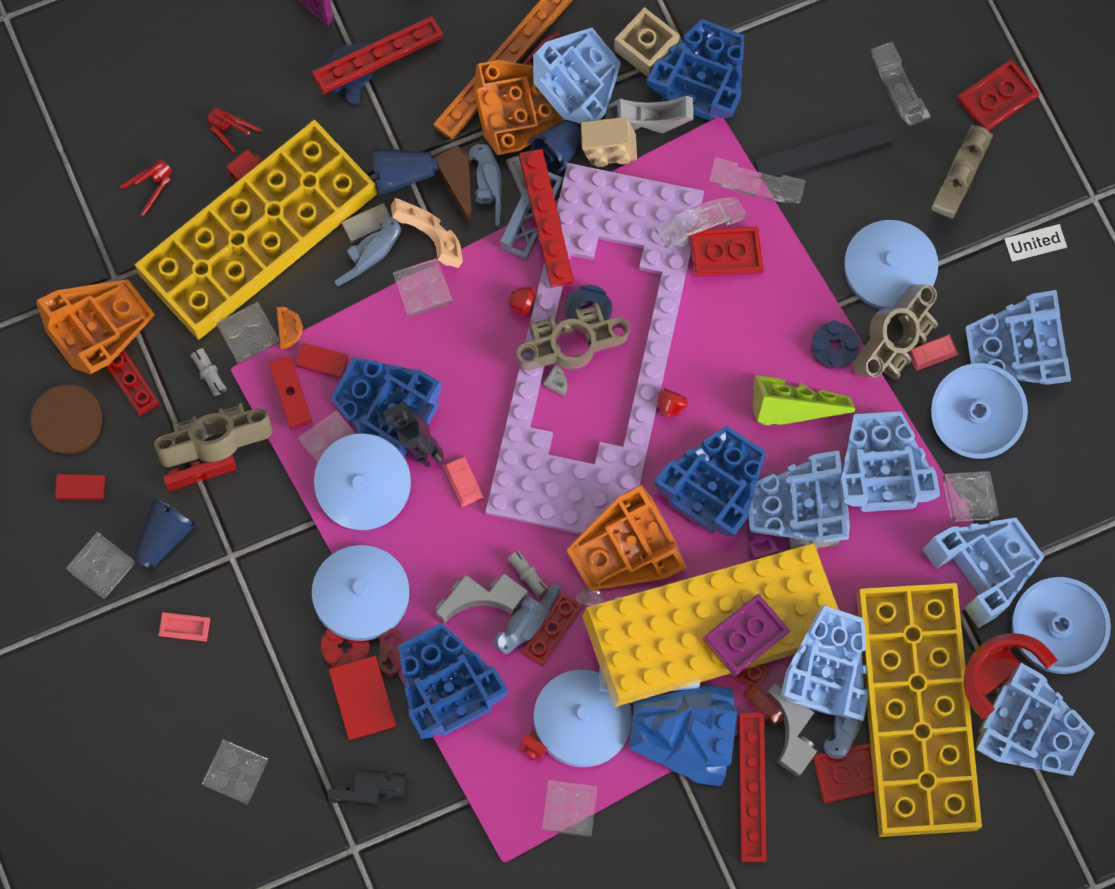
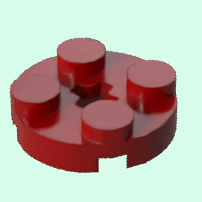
[321,628,370,668]

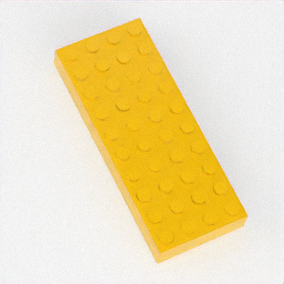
[135,120,377,340]
[582,543,838,707]
[856,583,982,837]

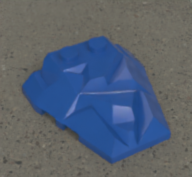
[646,19,744,120]
[331,357,442,456]
[653,425,766,537]
[398,623,509,739]
[629,685,737,787]

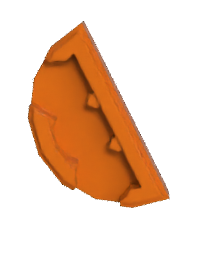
[276,307,303,350]

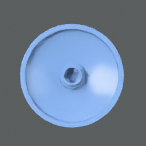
[844,220,938,310]
[931,363,1028,459]
[314,433,411,530]
[312,545,409,641]
[1012,577,1111,674]
[533,670,632,767]

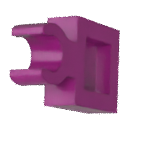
[747,528,779,560]

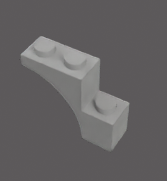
[605,96,693,134]
[436,574,528,624]
[765,683,817,777]

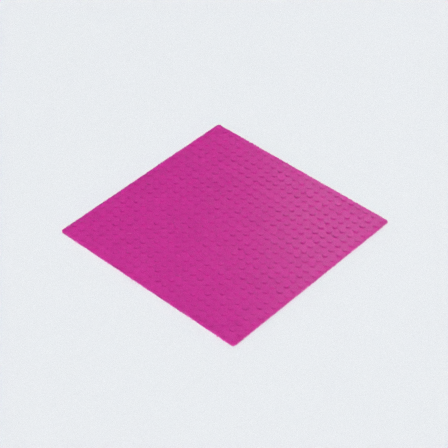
[231,117,979,862]

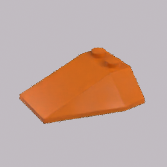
[36,279,155,374]
[567,485,687,591]

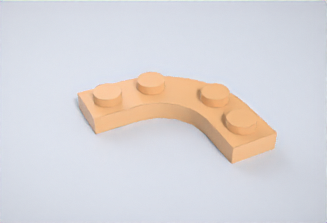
[391,198,463,268]

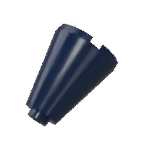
[527,120,582,175]
[373,148,439,194]
[135,498,196,568]

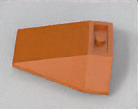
[474,60,566,155]

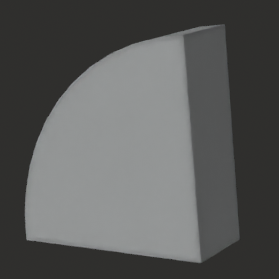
[544,364,567,397]

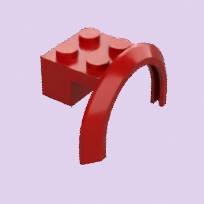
[963,633,1058,720]

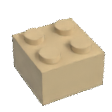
[614,7,680,77]
[581,117,637,167]

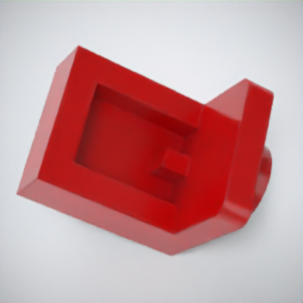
[519,730,547,763]

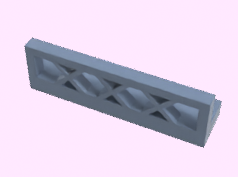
[500,172,563,260]

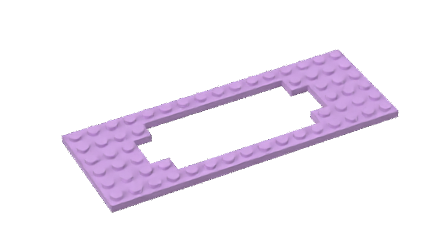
[486,163,704,535]

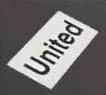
[1004,224,1067,261]

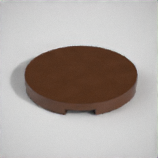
[31,385,103,454]

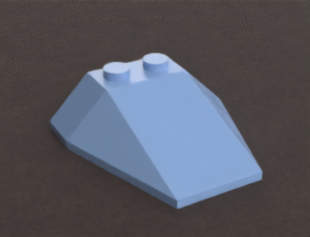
[533,28,621,123]

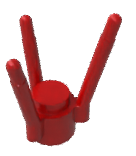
[207,107,261,154]
[120,159,172,217]

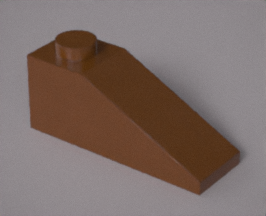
[437,145,472,223]

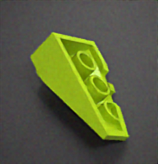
[753,375,855,425]

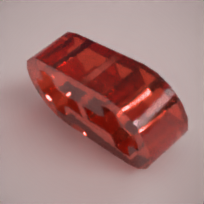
[379,628,403,676]
[743,685,785,726]

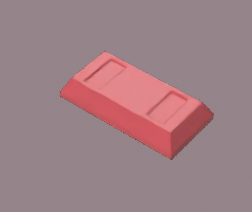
[907,334,959,371]
[443,456,484,507]
[158,612,210,642]

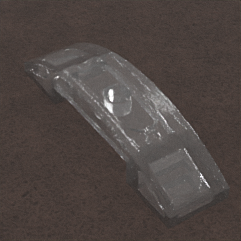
[871,42,930,126]
[710,157,805,203]
[655,197,748,249]

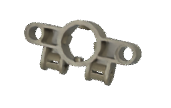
[931,125,993,219]
[853,284,938,380]
[516,303,630,370]
[154,402,273,467]

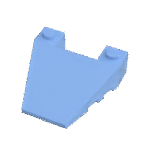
[922,518,1044,628]

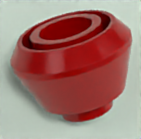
[508,287,536,318]
[657,388,688,418]

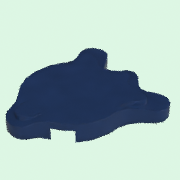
[311,42,373,106]

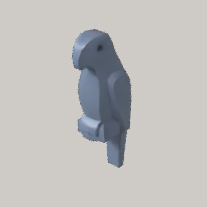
[469,144,502,228]
[335,216,401,286]
[493,584,561,654]
[824,674,864,759]

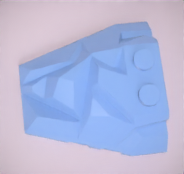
[966,290,1071,385]
[840,411,940,512]
[748,451,850,543]
[781,606,868,721]
[975,663,1095,776]

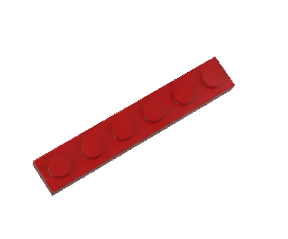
[312,16,443,94]
[518,149,574,288]
[738,713,767,862]

